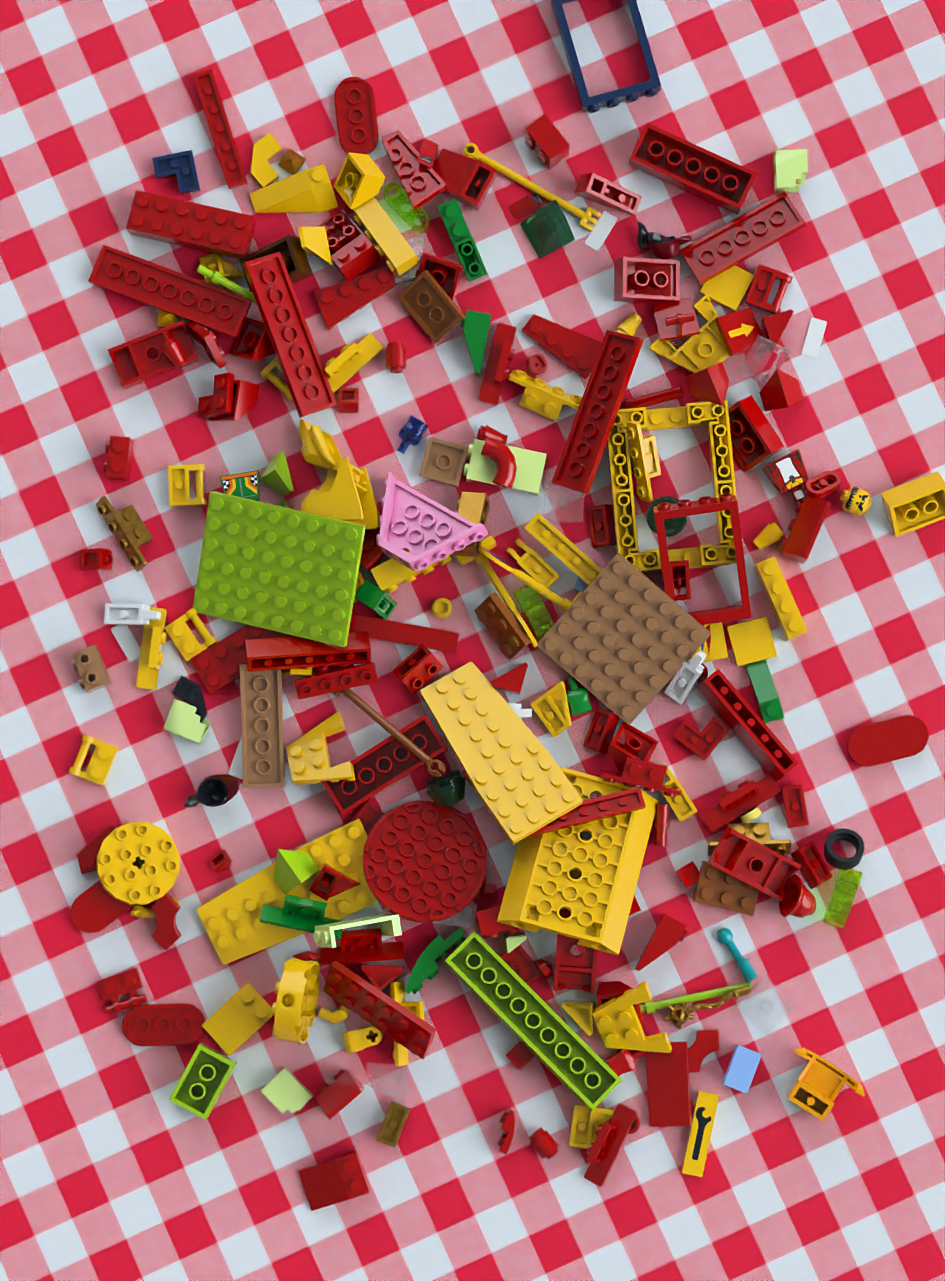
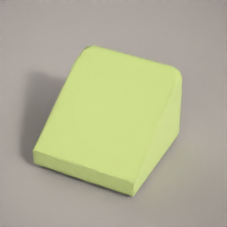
[503,932,527,953]

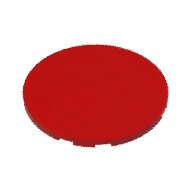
[363,800,487,923]

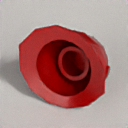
[779,874,816,918]

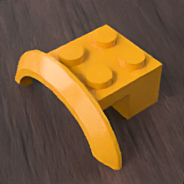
[787,1048,865,1121]

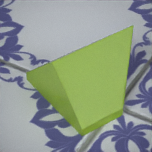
[259,451,294,496]
[274,849,320,894]

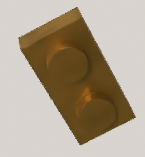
[376,1101,411,1148]

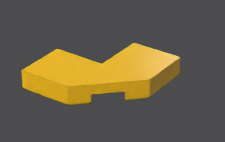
[251,132,282,188]

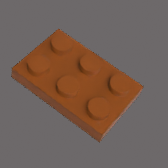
[397,270,465,343]
[474,592,532,660]
[693,861,759,916]

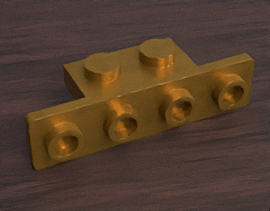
[96,496,153,572]
[707,823,791,856]

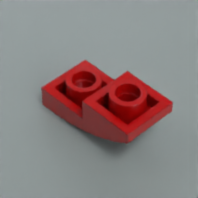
[497,1108,515,1155]

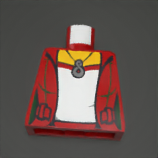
[762,449,809,502]

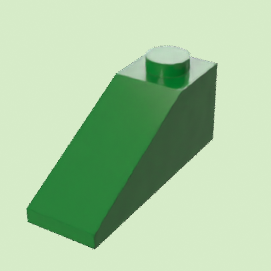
[460,310,491,377]
[746,660,785,724]

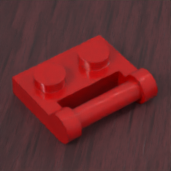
[745,264,793,314]

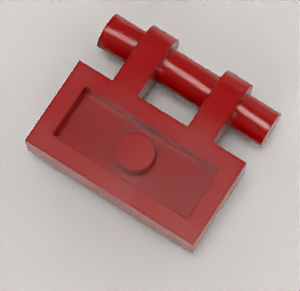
[97,968,147,1015]

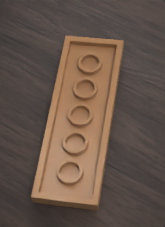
[240,664,285,788]

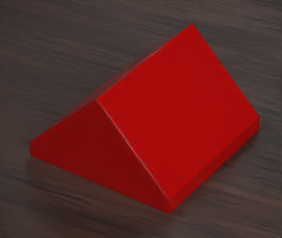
[417,252,463,300]

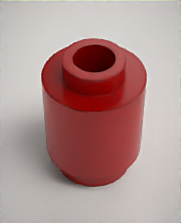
[385,342,406,373]
[529,1127,559,1159]

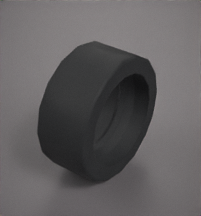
[824,828,864,870]

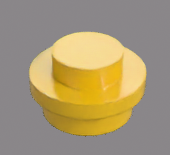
[432,598,452,618]

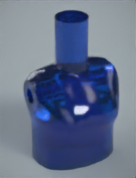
[397,415,428,454]

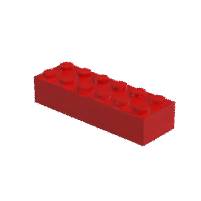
[628,123,757,215]
[126,190,256,261]
[321,714,448,816]

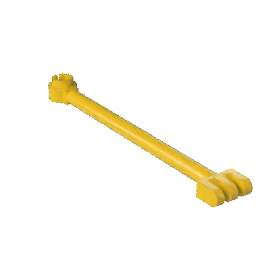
[463,143,601,232]

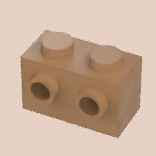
[71,644,112,693]

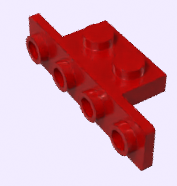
[478,323,516,405]
[294,662,378,700]
[599,756,682,797]
[702,774,781,833]
[321,928,404,965]
[584,1103,637,1187]

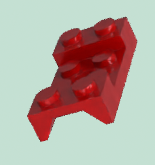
[108,320,199,390]
[708,826,802,902]
[553,908,598,994]

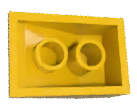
[201,982,274,1056]

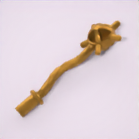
[663,985,752,1029]

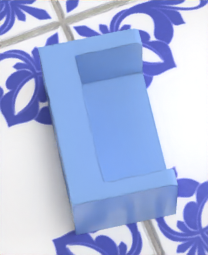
[722,1044,762,1093]

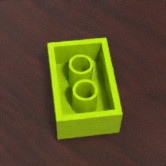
[169,1043,238,1120]

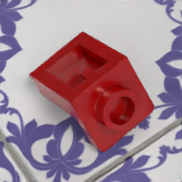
[80,548,113,571]

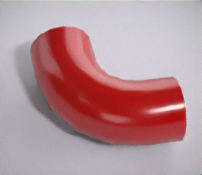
[481,436,517,489]

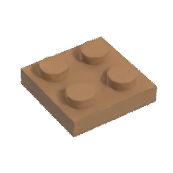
[419,437,469,487]

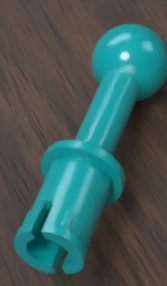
[716,928,758,983]

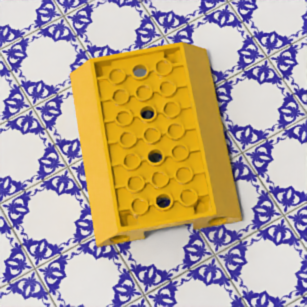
[497,767,658,955]

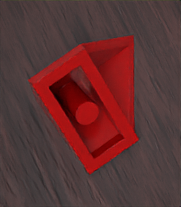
[684,362,729,406]
[759,369,804,411]
[309,863,360,901]
[361,964,404,991]

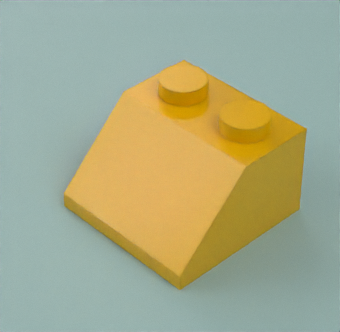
[334,152,385,209]

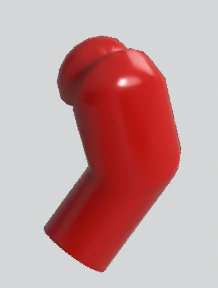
[293,951,323,966]

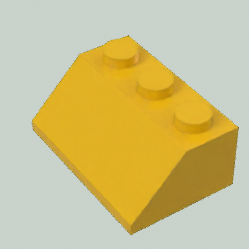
[881,471,945,537]

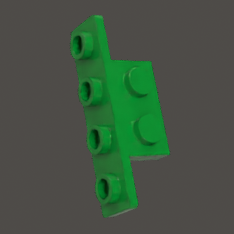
[259,895,343,939]

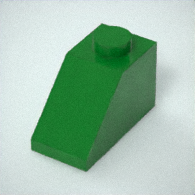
[355,580,397,620]

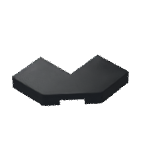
[172,676,208,723]

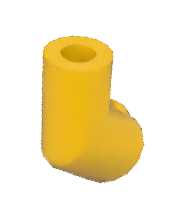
[318,1006,349,1024]

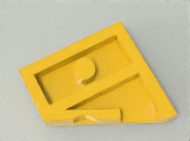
[530,681,572,737]
[569,1104,614,1149]

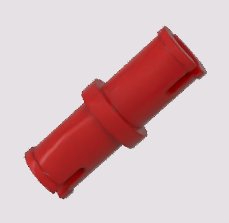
[654,804,670,846]

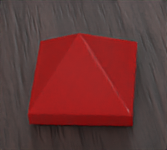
[208,849,232,874]

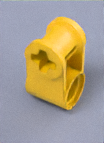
[342,1026,383,1054]

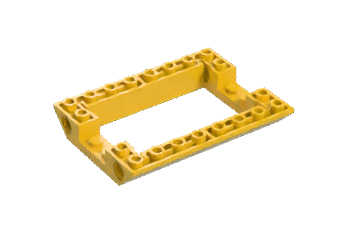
[608,400,737,573]

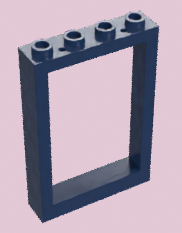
[550,0,661,113]

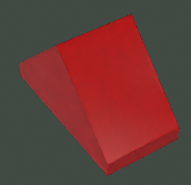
[761,309,794,350]
[669,560,691,601]
[490,662,528,695]

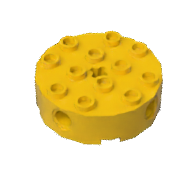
[96,822,180,905]
[271,957,320,1045]

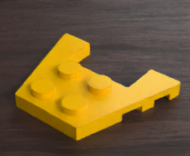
[649,294,729,374]
[286,711,356,785]
[592,981,672,1053]

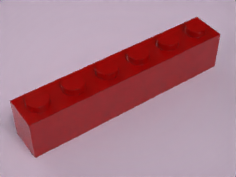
[245,631,371,672]
[696,669,799,782]

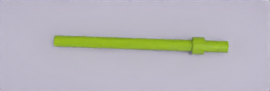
[196,264,257,304]
[640,982,752,1014]

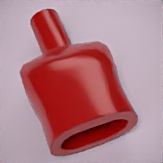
[605,1049,646,1076]

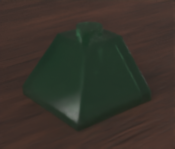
[520,200,575,259]

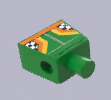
[220,470,260,501]

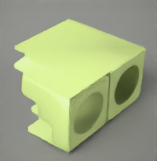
[773,149,808,193]
[163,699,210,744]
[261,1068,314,1113]

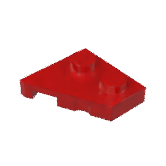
[77,826,114,874]

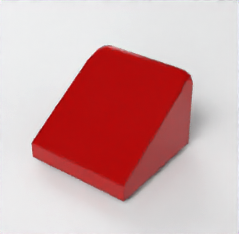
[338,388,359,413]
[675,861,699,889]

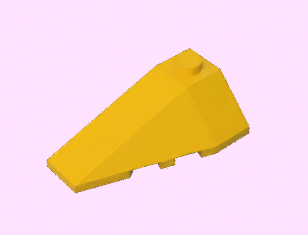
[249,164,338,214]

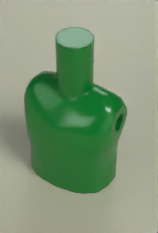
[566,677,592,717]

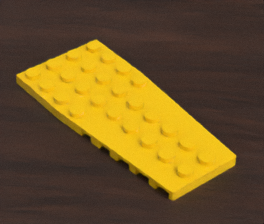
[420,662,583,845]
[197,818,377,965]

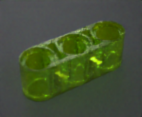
[383,182,430,234]
[514,584,554,640]
[823,869,862,929]

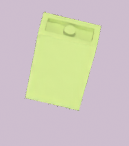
[463,439,547,496]
[314,914,402,948]

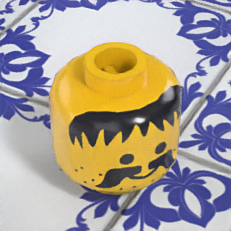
[840,486,872,516]

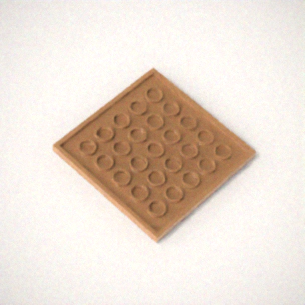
[537,552,711,725]

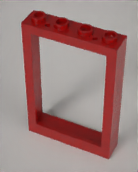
[653,493,752,625]

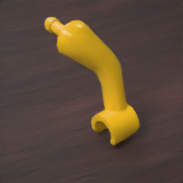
[131,897,179,918]

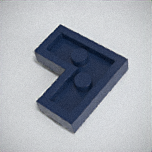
[152,150,201,195]

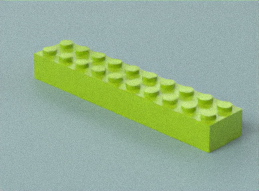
[443,931,622,1111]

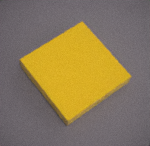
[700,265,754,312]
[726,617,777,667]

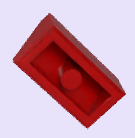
[587,504,617,548]
[583,707,620,754]
[791,841,833,889]

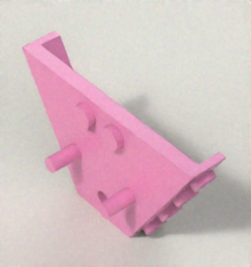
[376,471,489,572]

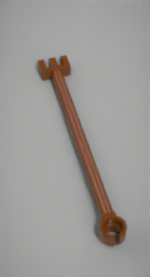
[332,689,445,777]

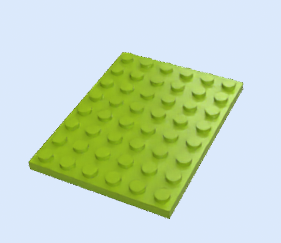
[193,491,366,647]

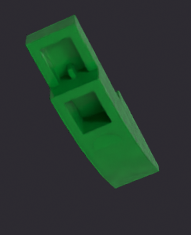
[437,199,487,282]
[406,927,466,994]

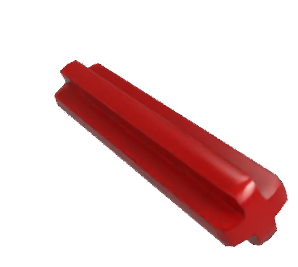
[624,386,683,409]

